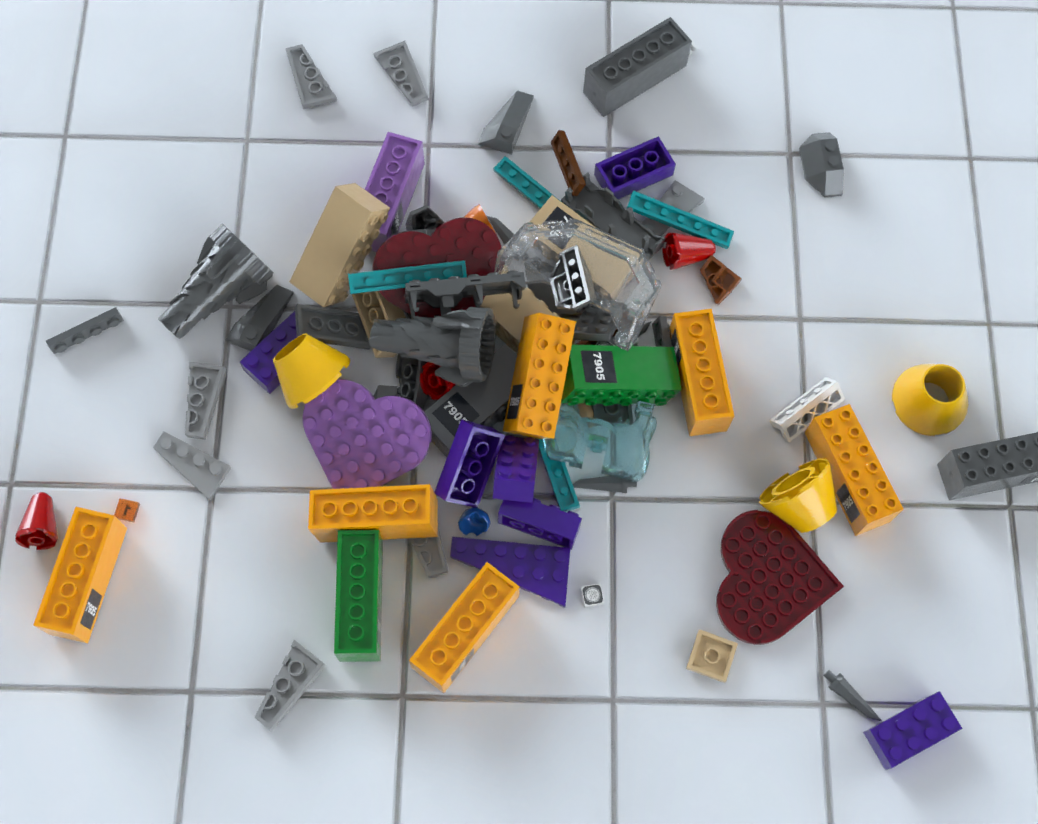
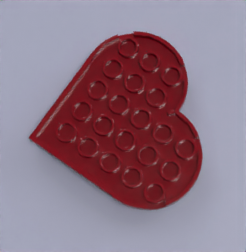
[372,217,503,318]
[716,510,844,645]

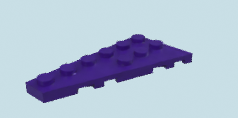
[450,536,570,608]

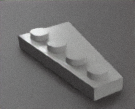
[373,40,429,106]
[286,44,337,109]
[642,180,705,236]
[185,362,227,440]
[153,431,231,501]
[409,528,449,578]
[254,640,326,732]

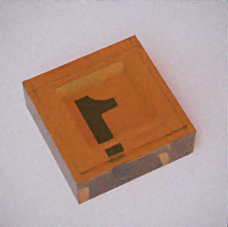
[114,498,140,523]

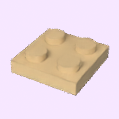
[686,629,738,683]

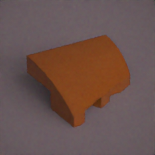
[700,255,742,305]

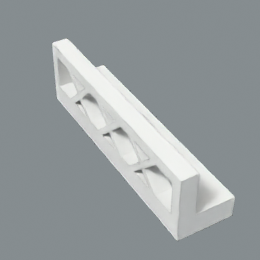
[769,377,845,443]

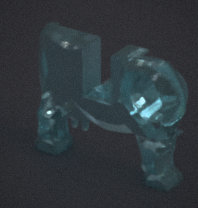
[543,401,657,482]

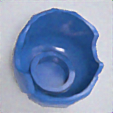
[458,508,491,536]

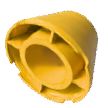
[273,334,350,409]
[892,364,968,436]
[759,458,837,533]

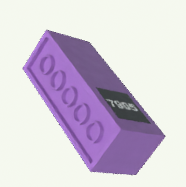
[365,132,425,252]

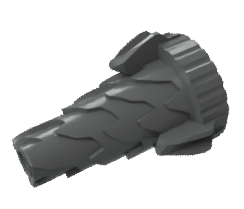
[158,223,274,339]
[369,307,496,387]

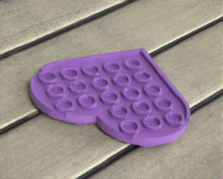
[303,379,432,489]

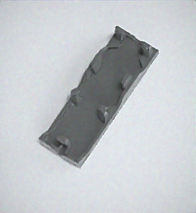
[561,172,665,267]
[404,270,526,319]

